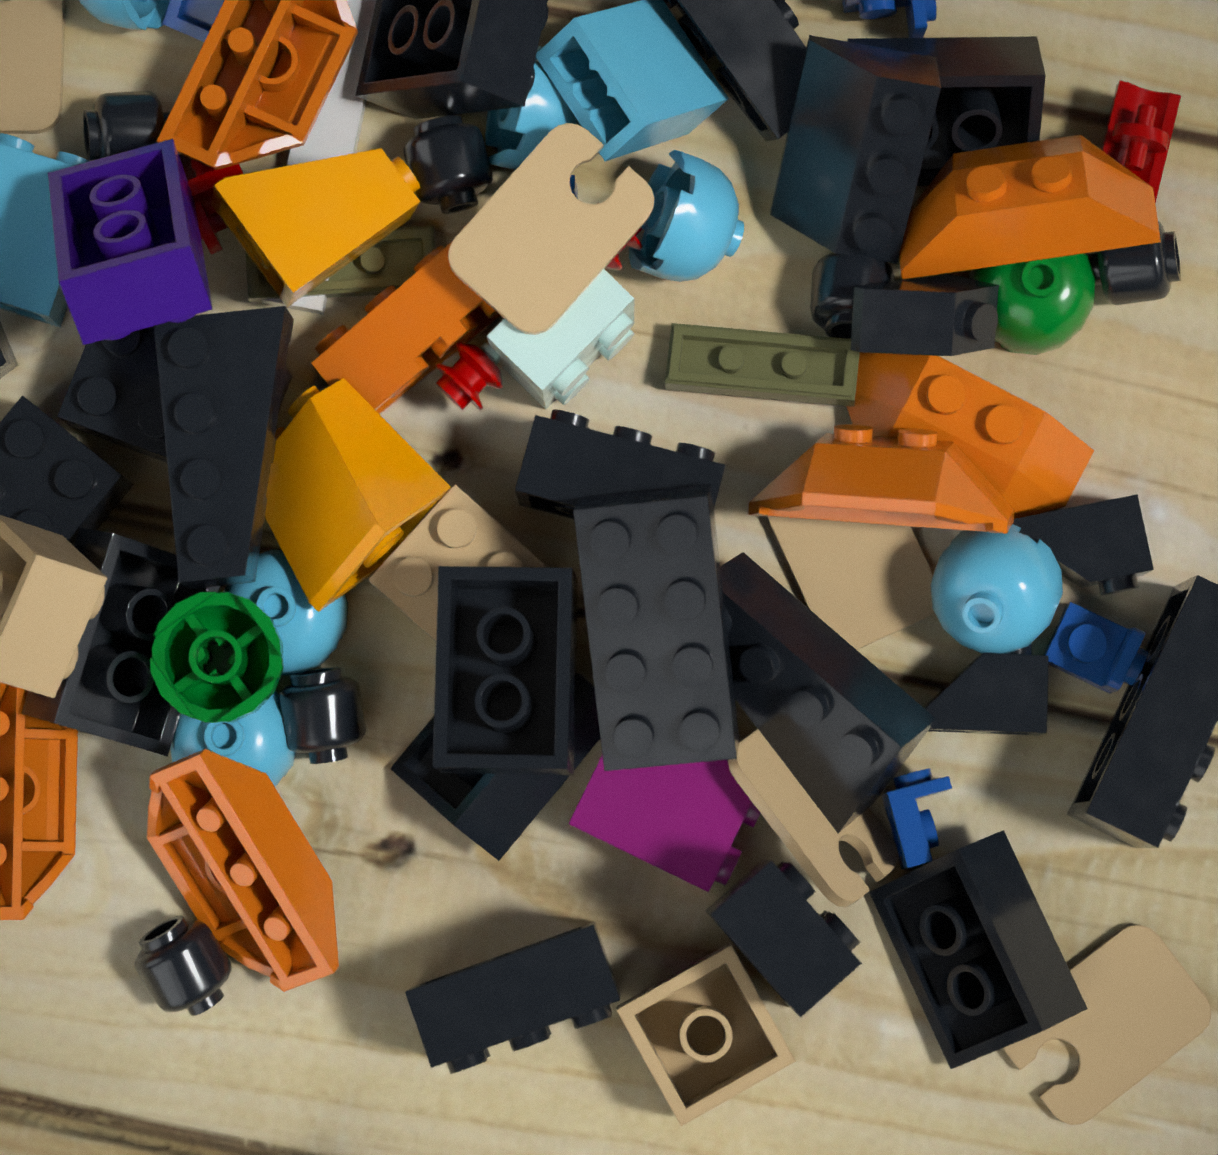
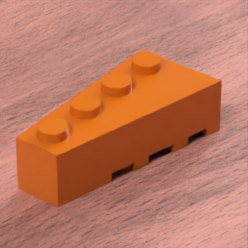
[311,222,501,414]

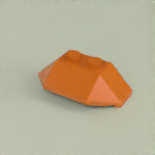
[157,0,358,170]
[899,135,1161,280]
[845,352,1094,519]
[748,424,1014,534]
[0,682,78,920]
[147,749,339,992]

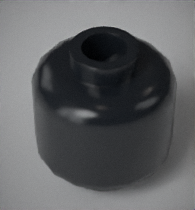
[83,91,170,160]
[403,115,493,214]
[1086,221,1181,305]
[810,252,894,339]
[277,667,366,764]
[135,915,232,1016]

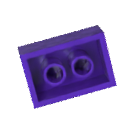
[48,139,213,345]

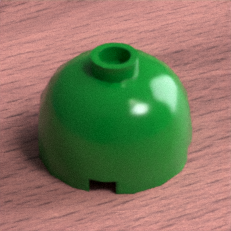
[969,253,1096,355]
[150,592,284,723]

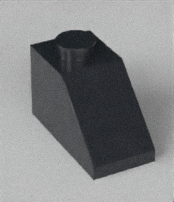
[851,273,999,356]
[1013,494,1154,595]
[923,644,1049,736]

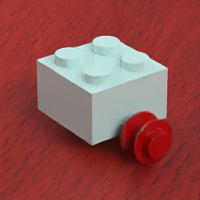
[435,202,643,410]

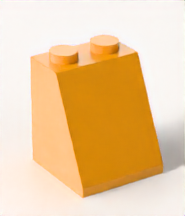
[211,148,420,308]
[265,378,451,612]

